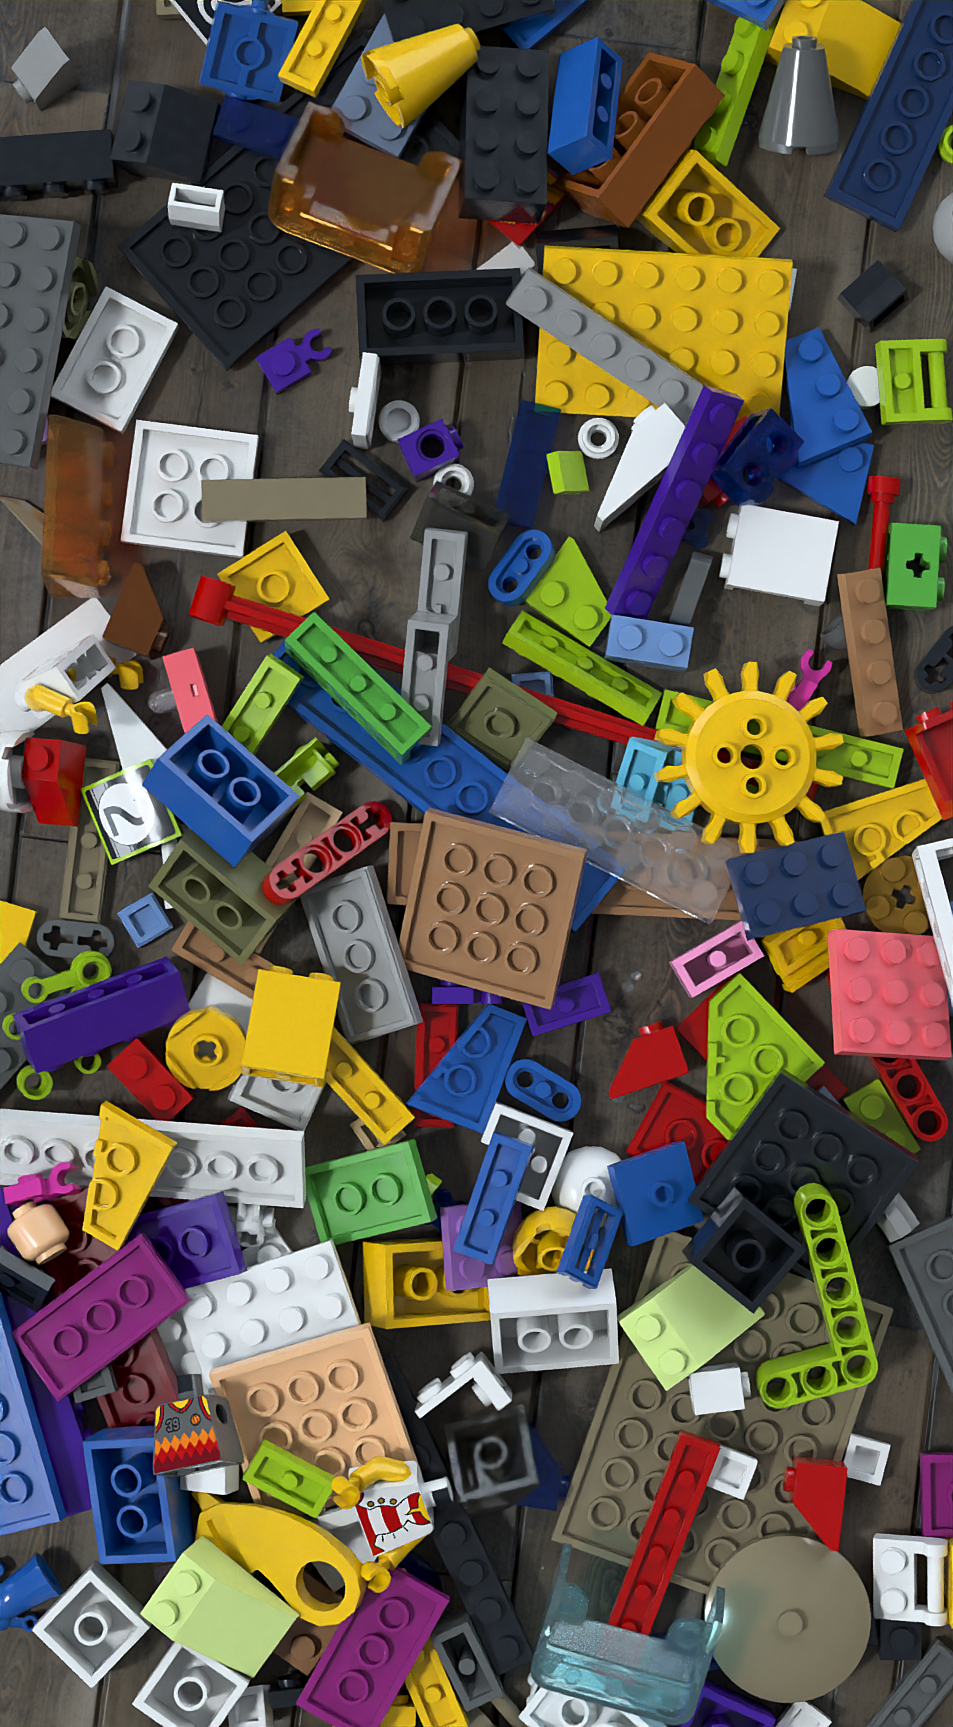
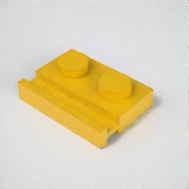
[761,918,847,993]

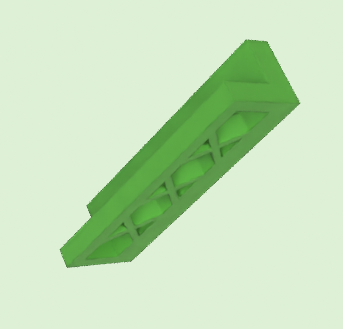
[284,612,432,766]

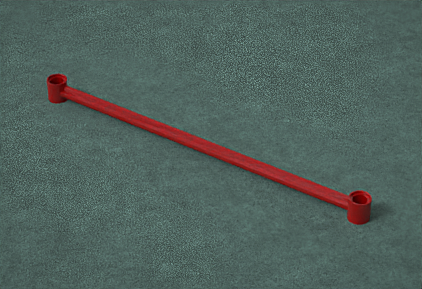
[188,576,819,810]

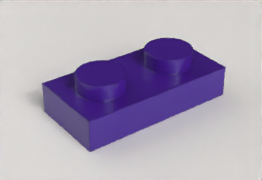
[522,972,611,1036]

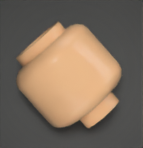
[7,1201,69,1266]

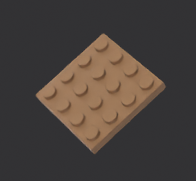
[399,808,588,1010]

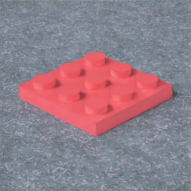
[827,929,952,1060]

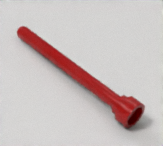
[867,476,901,582]

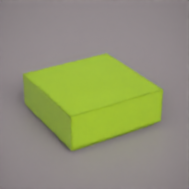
[546,451,590,494]

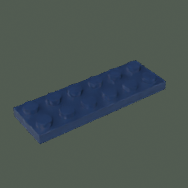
[823,0,953,232]

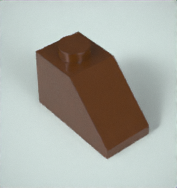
[102,562,170,660]

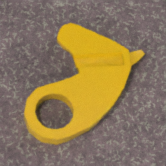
[191,1491,367,1626]

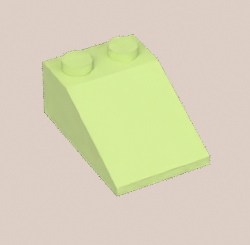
[617,1264,765,1391]
[140,1535,300,1678]

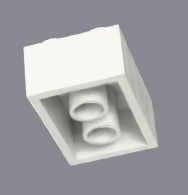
[487,1269,619,1374]

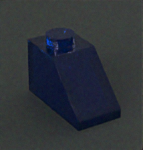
[507,1415,569,1511]

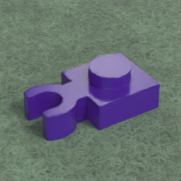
[255,328,333,395]
[432,980,502,1004]

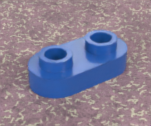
[488,530,556,607]
[505,1059,581,1121]

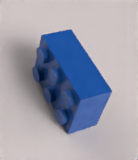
[142,714,300,868]
[82,1425,195,1564]

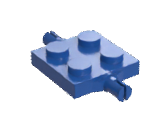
[199,0,298,123]

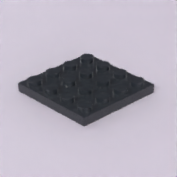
[688,1067,920,1289]

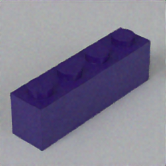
[13,956,190,1074]

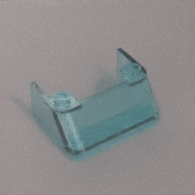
[531,1543,725,1725]

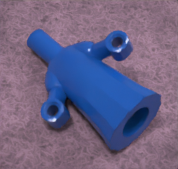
[0,1552,63,1632]

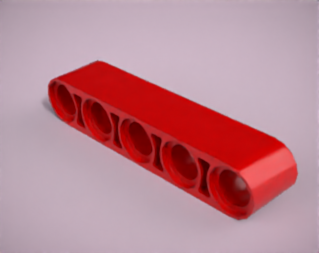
[826,969,948,1141]

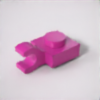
[786,649,832,711]
[3,1162,81,1207]

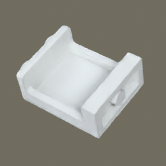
[719,504,839,607]

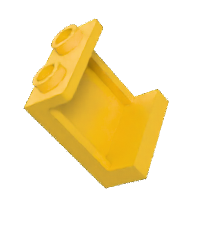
[241,966,341,1088]

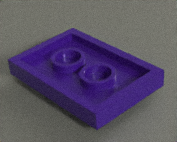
[123,1191,247,1289]

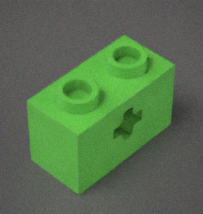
[883,523,947,612]

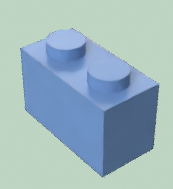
[604,614,694,673]

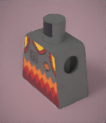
[153,1374,244,1478]

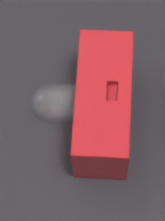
[148,647,219,733]

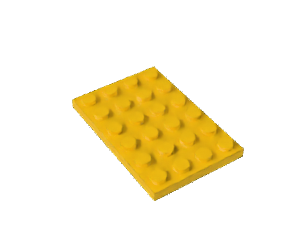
[535,245,793,424]

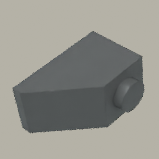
[430,1607,504,1712]

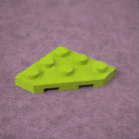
[706,972,825,1140]

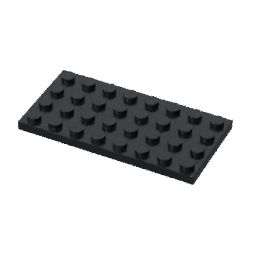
[118,33,459,371]

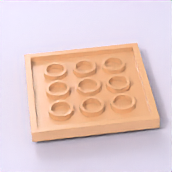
[209,1322,422,1516]

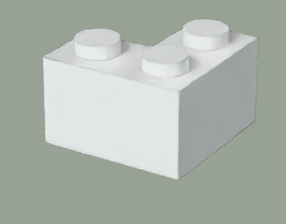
[481,1101,573,1211]

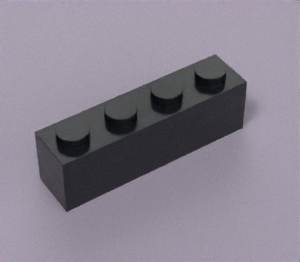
[0,129,118,201]

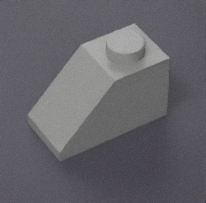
[11,27,80,111]

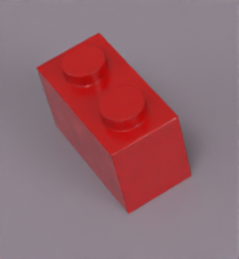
[107,1037,197,1121]

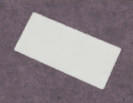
[0,597,137,732]

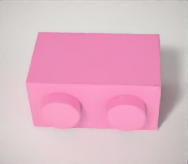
[669,920,764,998]

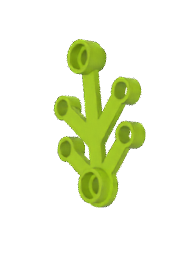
[2,950,112,1100]

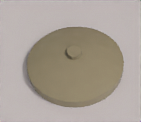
[704,1533,871,1703]

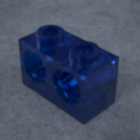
[710,408,805,507]

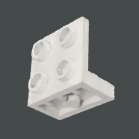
[415,1352,512,1418]

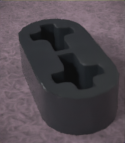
[914,626,953,694]

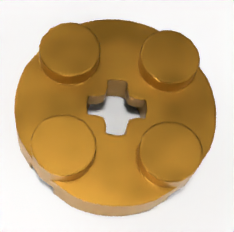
[861,856,931,935]

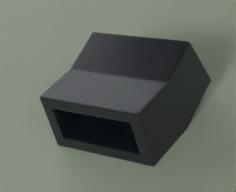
[837,260,909,333]

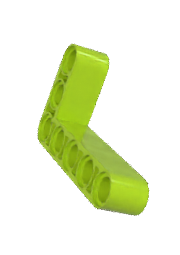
[755,1183,878,1409]

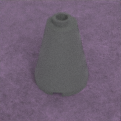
[758,36,840,155]

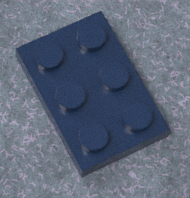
[725,831,866,941]

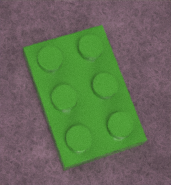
[305,1139,437,1245]

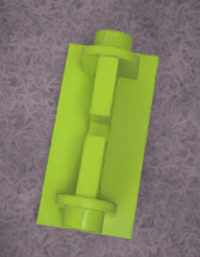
[273,737,340,814]

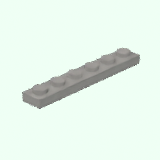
[506,267,704,425]

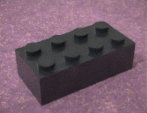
[458,45,549,224]
[356,268,524,365]

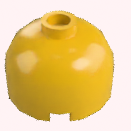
[512,1206,595,1276]

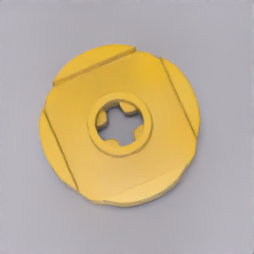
[165,1006,246,1091]

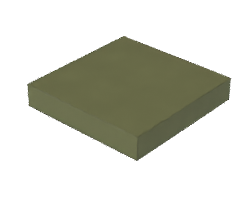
[446,668,557,774]

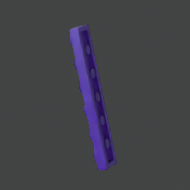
[605,385,744,620]

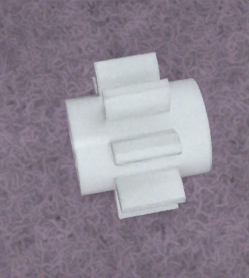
[228,1203,276,1247]

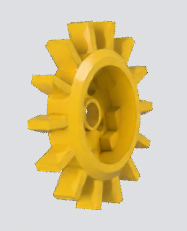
[654,662,844,854]

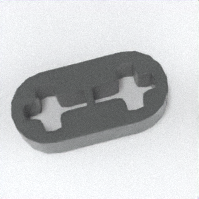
[668,550,713,627]
[37,920,116,959]

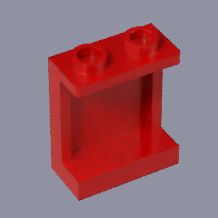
[904,701,953,821]

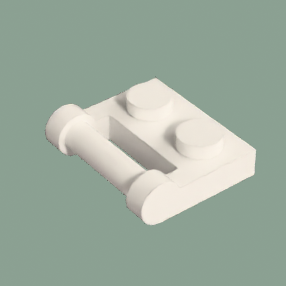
[873,1533,948,1626]

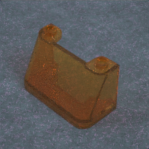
[268,101,463,273]

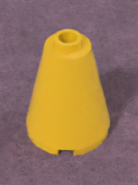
[361,24,481,128]

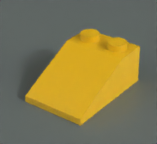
[764,0,901,100]
[637,149,780,257]
[363,1238,490,1329]

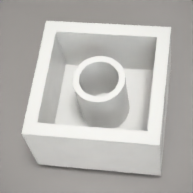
[32,1560,152,1688]
[132,1642,251,1727]

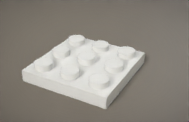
[121,420,259,558]

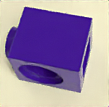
[398,419,464,482]

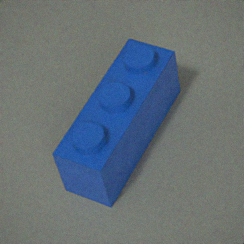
[548,37,623,175]

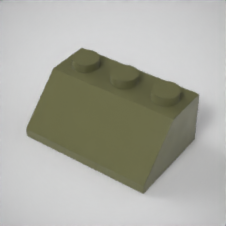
[149,829,299,966]

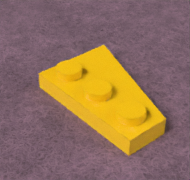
[819,779,942,880]
[82,1101,177,1251]

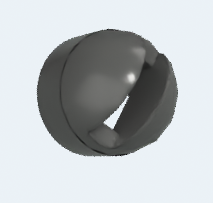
[820,614,847,651]

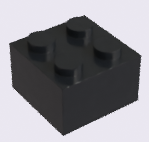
[682,1187,807,1314]

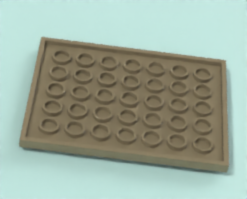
[551,1231,894,1595]

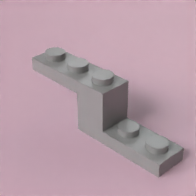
[401,527,468,746]

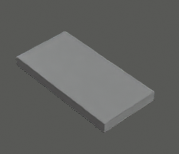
[300,865,424,1045]

